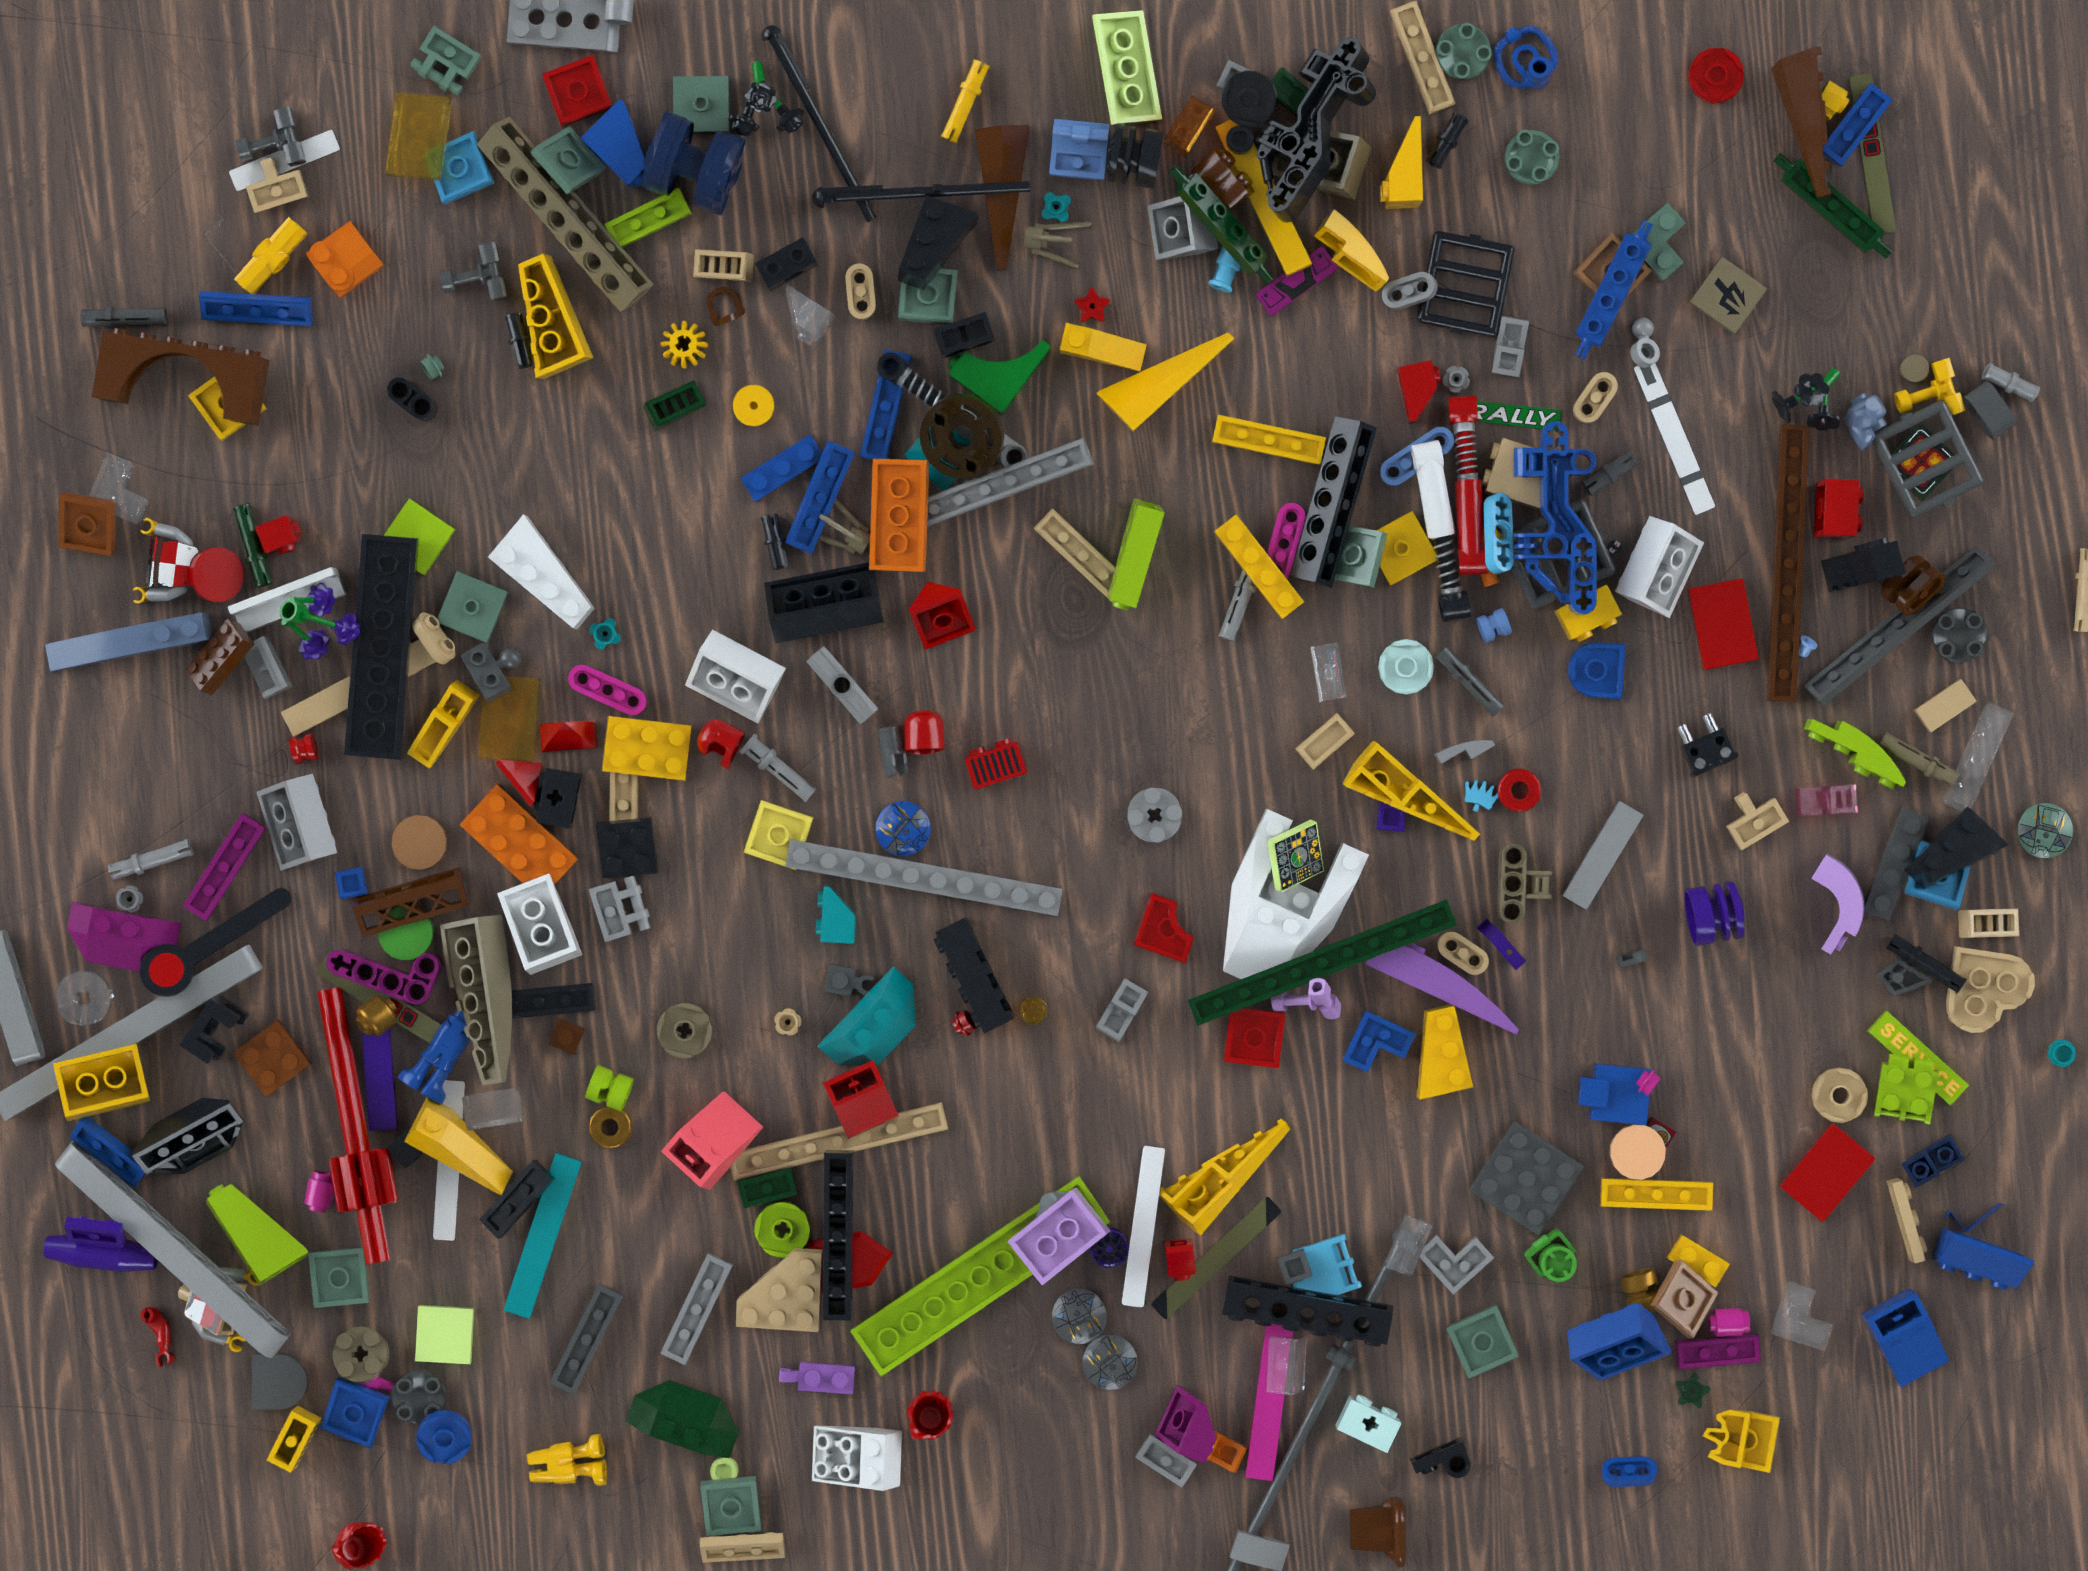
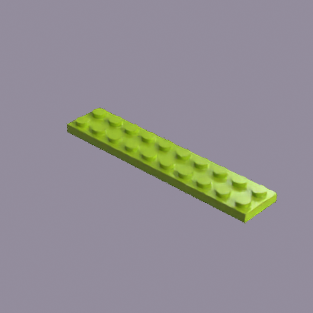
[850,1176,1110,1376]

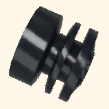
[1106,123,1164,189]

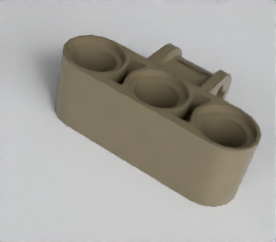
[1497,843,1552,924]

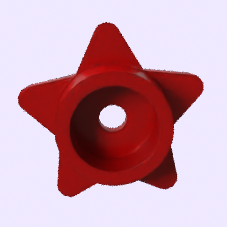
[1074,288,1110,322]

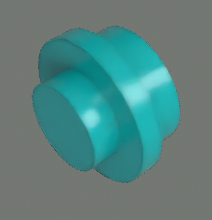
[2047,1039,2076,1067]

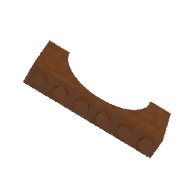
[92,328,270,426]

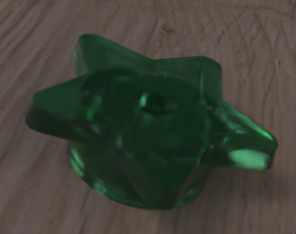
[1675,1373,1711,1408]

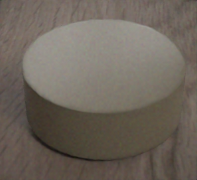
[1900,354,1929,383]

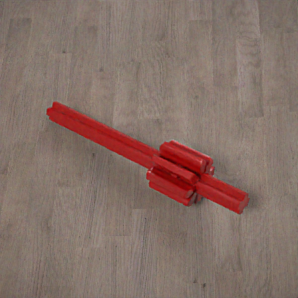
[317,987,398,1265]

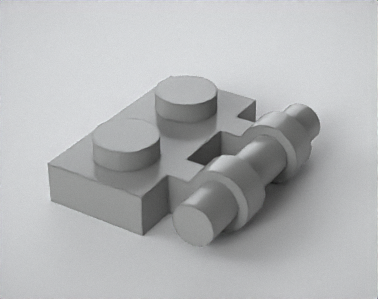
[588,876,651,942]

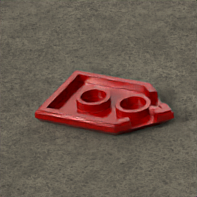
[807,1231,893,1295]

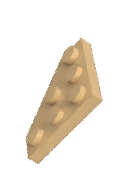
[736,1248,823,1332]

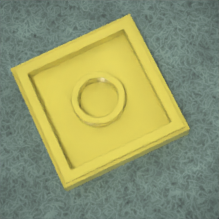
[743,800,814,870]

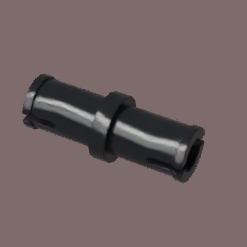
[1426,112,1469,169]

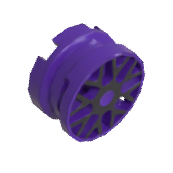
[1090,1228,1128,1268]

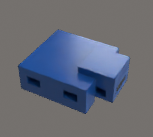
[1577,1063,1652,1125]

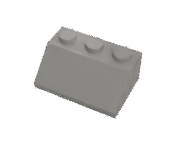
[256,774,337,871]

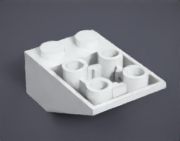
[812,1425,902,1491]

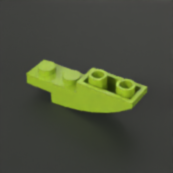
[1803,719,1906,789]

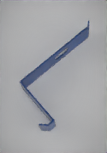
[1945,1203,2005,1233]

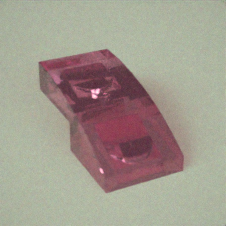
[1795,785,1857,816]

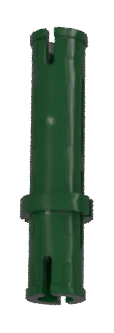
[233,503,272,588]

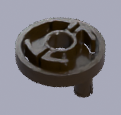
[920,394,1004,479]

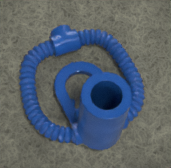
[1493,25,1559,89]

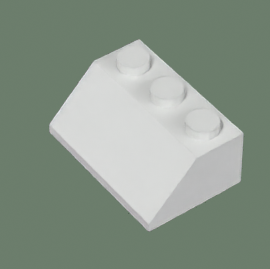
[1615,516,1704,618]
[685,629,786,723]

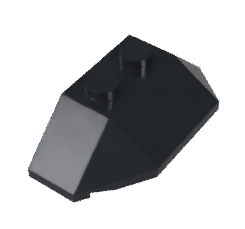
[131,1098,244,1175]

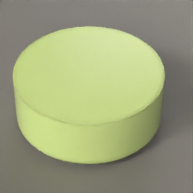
[710,1457,738,1480]

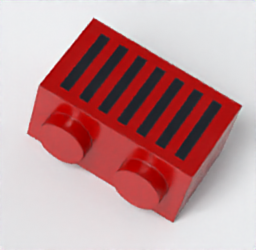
[964,738,1027,790]

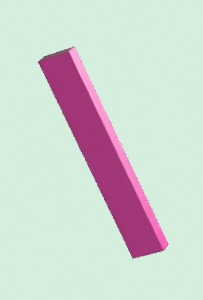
[1245,1324,1293,1481]

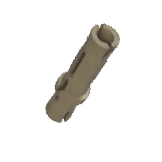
[1879,732,1960,788]

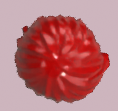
[907,1390,954,1440]
[331,1522,387,1570]

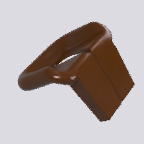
[1350,1496,1406,1568]

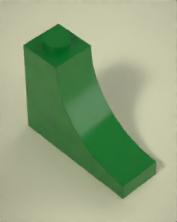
[948,340,1051,415]

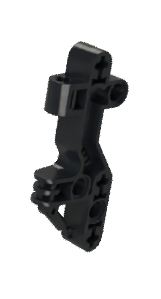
[1254,37,1376,223]

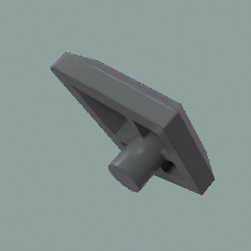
[1875,958,1932,997]

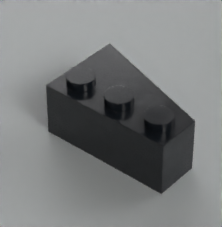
[898,196,978,290]
[1904,806,2009,889]

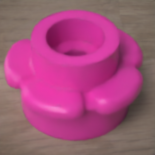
[1636,1070,1661,1096]

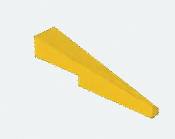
[1096,332,1235,432]
[1342,741,1480,841]

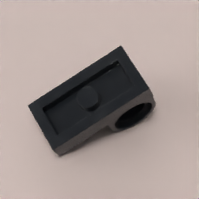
[1410,1437,1471,1478]

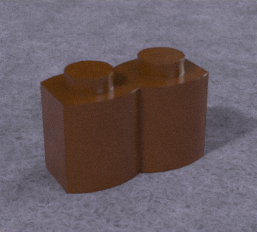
[1191,149,1255,213]

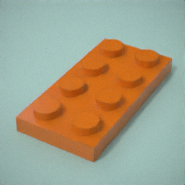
[869,459,929,572]
[459,784,579,885]

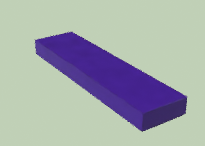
[362,1028,398,1131]

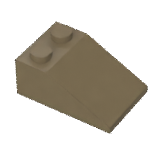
[1272,122,1372,200]

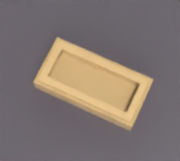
[1914,679,1977,733]
[1295,713,1355,770]

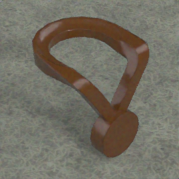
[707,287,745,326]

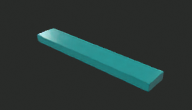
[504,1152,583,1319]

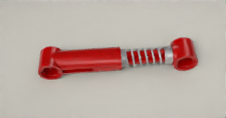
[1448,395,1488,576]

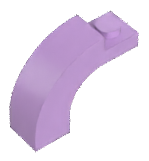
[1811,853,1865,955]

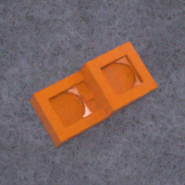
[1207,1431,1248,1473]

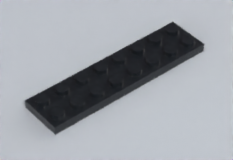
[344,534,419,760]

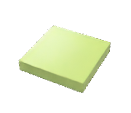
[415,1305,475,1364]

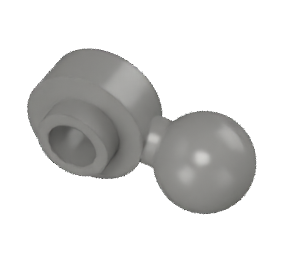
[1630,317,1660,368]

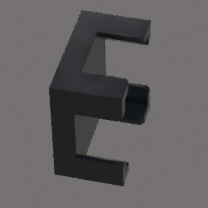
[180,996,250,1064]

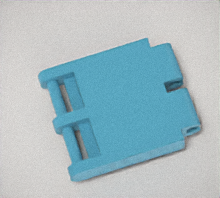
[1292,1234,1362,1295]

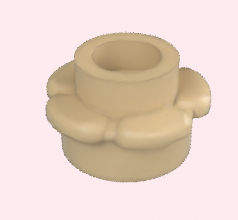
[774,1008,802,1036]

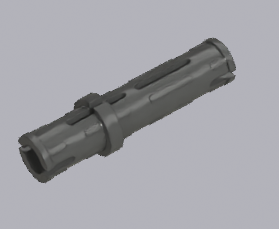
[80,306,167,329]
[1435,645,1505,717]

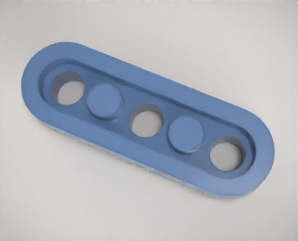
[1380,427,1454,486]

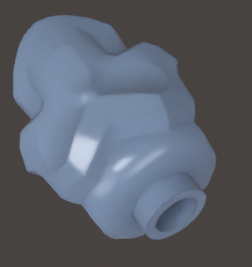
[1843,393,1887,451]

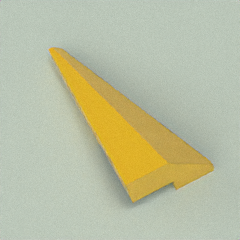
[1159,1119,1290,1236]

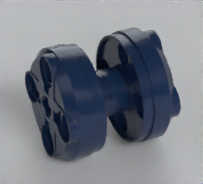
[642,111,746,215]

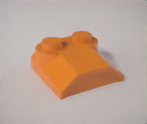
[306,221,384,298]

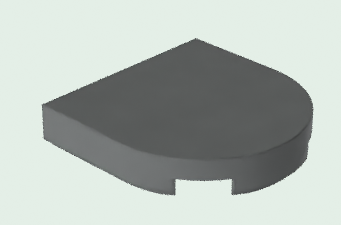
[251,1353,309,1410]

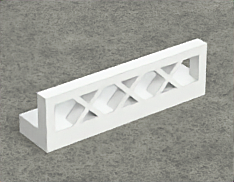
[228,567,347,633]

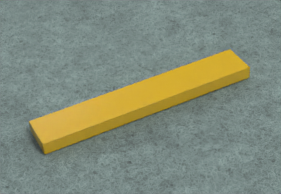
[1215,120,1312,277]

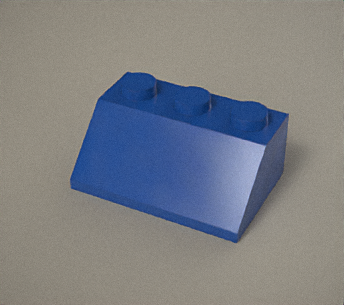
[1932,1227,2034,1290]
[1567,1303,1671,1381]

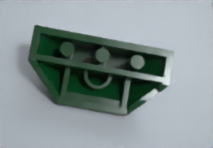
[626,1380,739,1458]

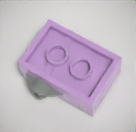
[1008,1187,1110,1285]

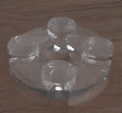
[56,970,114,1026]

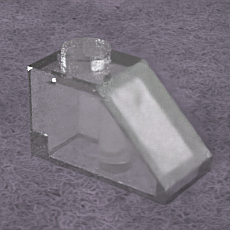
[785,285,836,346]

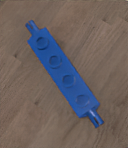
[1574,220,1653,360]

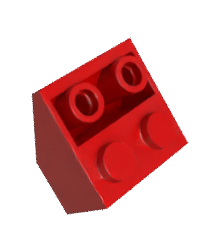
[823,1060,899,1139]

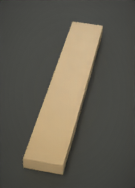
[281,639,437,737]

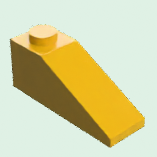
[1060,323,1147,372]

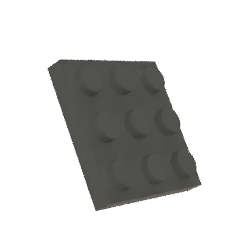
[1468,1120,1584,1236]

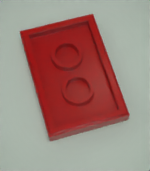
[1687,578,1759,670]
[1779,1123,1876,1222]

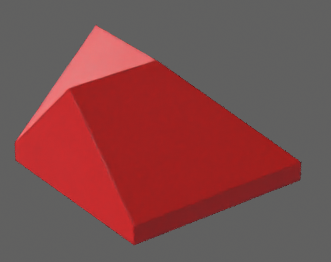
[908,582,976,650]

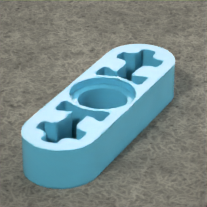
[1484,493,1514,574]

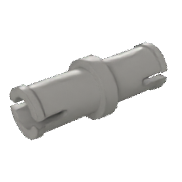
[1982,363,2040,403]

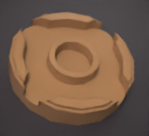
[391,815,448,870]

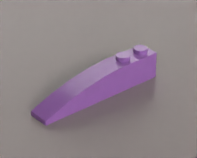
[1363,943,1519,1035]

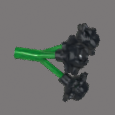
[728,61,804,136]

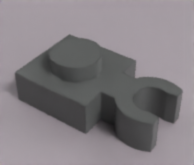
[824,964,875,996]

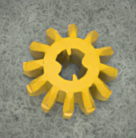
[660,321,708,369]

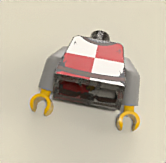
[133,518,199,604]

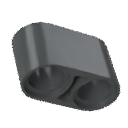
[1963,381,2017,440]

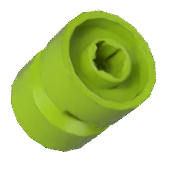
[585,1065,634,1112]

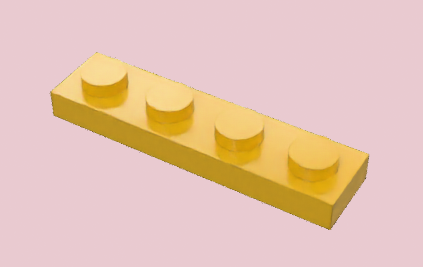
[1212,415,1326,465]
[1214,514,1304,619]
[1600,1178,1713,1211]

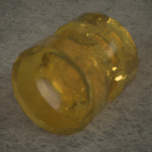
[1020,996,1047,1025]

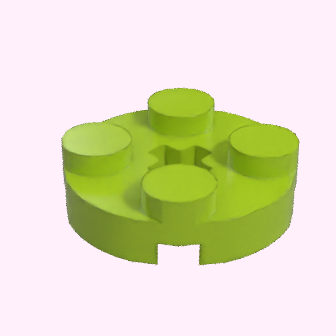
[755,1201,810,1258]

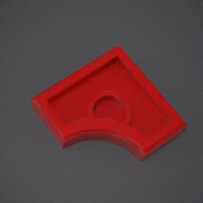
[1133,893,1194,963]

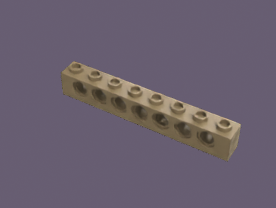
[477,116,654,313]

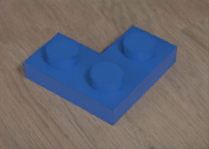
[1342,1010,1416,1072]

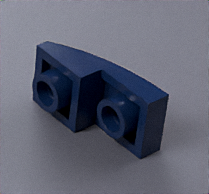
[1901,1134,1965,1188]

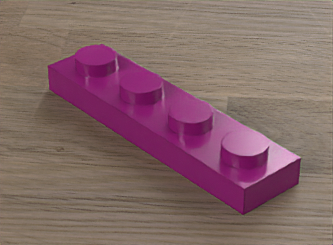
[183,813,267,921]

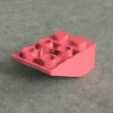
[661,1091,764,1190]

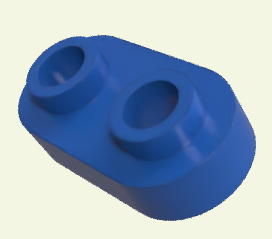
[1601,1456,1657,1487]

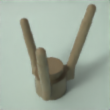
[1024,222,1092,269]
[818,498,870,555]

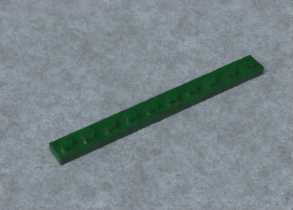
[1188,899,1457,1026]

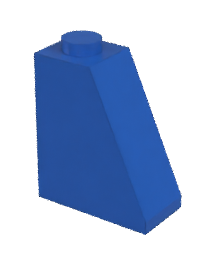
[581,99,646,189]

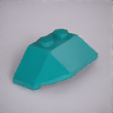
[817,966,916,1065]

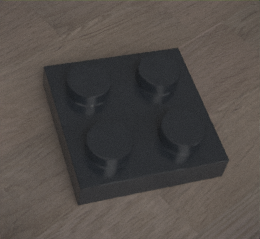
[596,817,658,878]

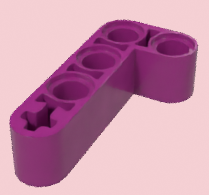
[326,949,443,1004]

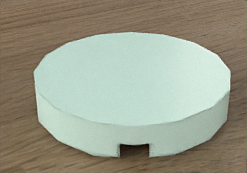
[1378,639,1434,695]

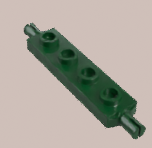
[1773,152,1893,259]
[1168,165,1275,284]

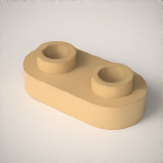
[845,264,876,320]
[1573,372,1618,424]
[412,612,456,665]
[1437,931,1489,975]

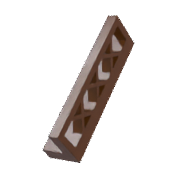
[352,867,469,937]

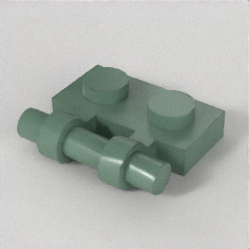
[410,26,482,96]

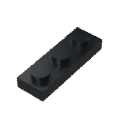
[479,1159,555,1239]

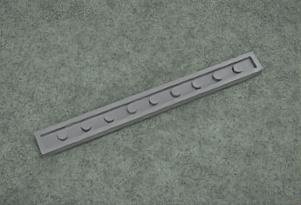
[785,839,1063,916]

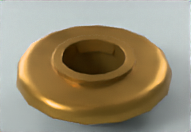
[588,1106,632,1149]

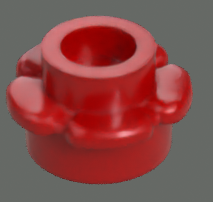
[952,1010,977,1036]

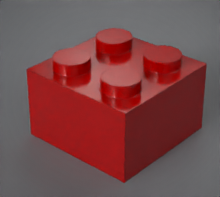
[1813,479,1864,539]

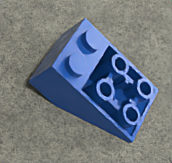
[1860,1288,1949,1387]

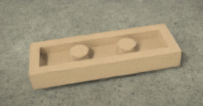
[1886,1178,1927,1263]
[700,1532,785,1563]

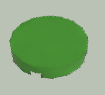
[378,906,434,960]

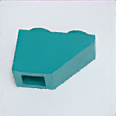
[816,886,857,944]

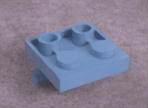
[1049,119,1109,181]

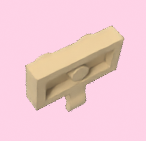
[246,158,309,213]
[1726,792,1789,850]

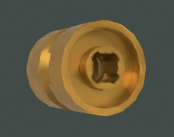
[1620,1268,1659,1313]

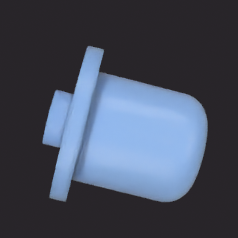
[1799,636,1818,658]

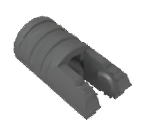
[877,725,909,778]

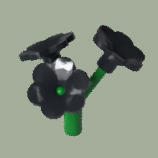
[1772,368,1841,431]

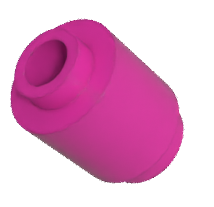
[304,1170,334,1213]
[1708,1308,1750,1337]

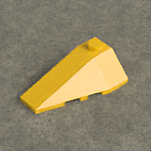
[404,1097,513,1195]

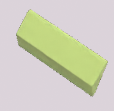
[1092,10,1162,126]

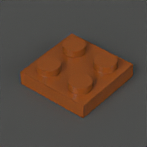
[58,492,116,556]
[233,1020,312,1097]

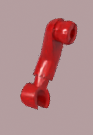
[140,1306,175,1367]

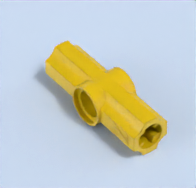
[234,217,308,294]

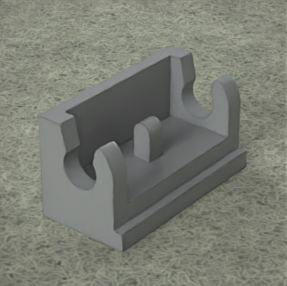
[245,636,293,700]

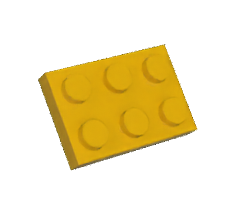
[602,716,691,781]

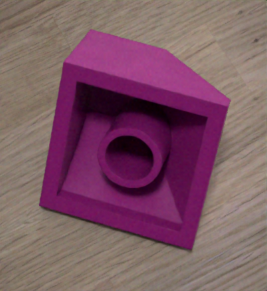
[1155,1385,1216,1463]

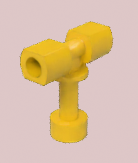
[1894,358,1966,415]

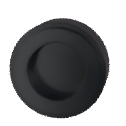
[1226,125,1254,155]

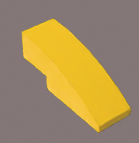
[1314,209,1389,292]
[407,680,480,769]

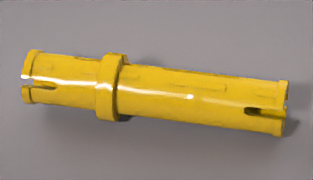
[941,59,990,144]

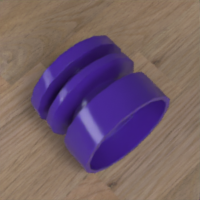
[1684,881,1745,946]

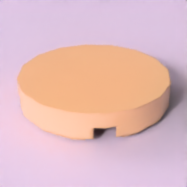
[1610,1124,1666,1180]

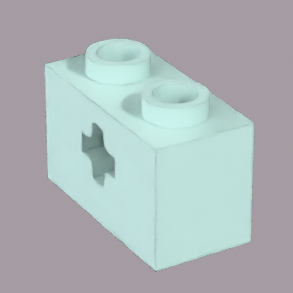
[1335,1394,1401,1453]

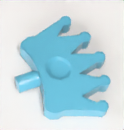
[1464,780,1498,812]

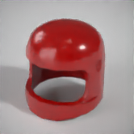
[904,710,945,755]
[697,719,746,770]

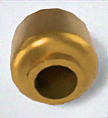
[355,995,397,1037]

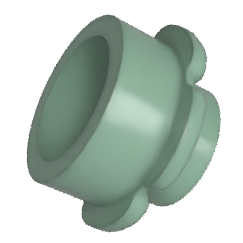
[420,354,444,380]

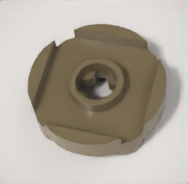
[657,1002,713,1058]
[333,1326,390,1383]

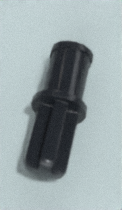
[505,312,532,369]
[761,514,788,570]

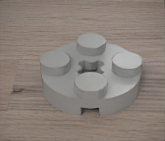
[1127,788,1182,843]

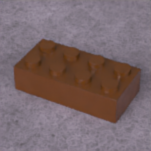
[185,618,255,695]

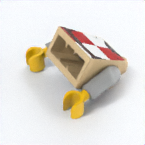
[178,1267,258,1352]

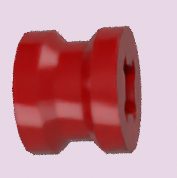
[289,733,319,765]

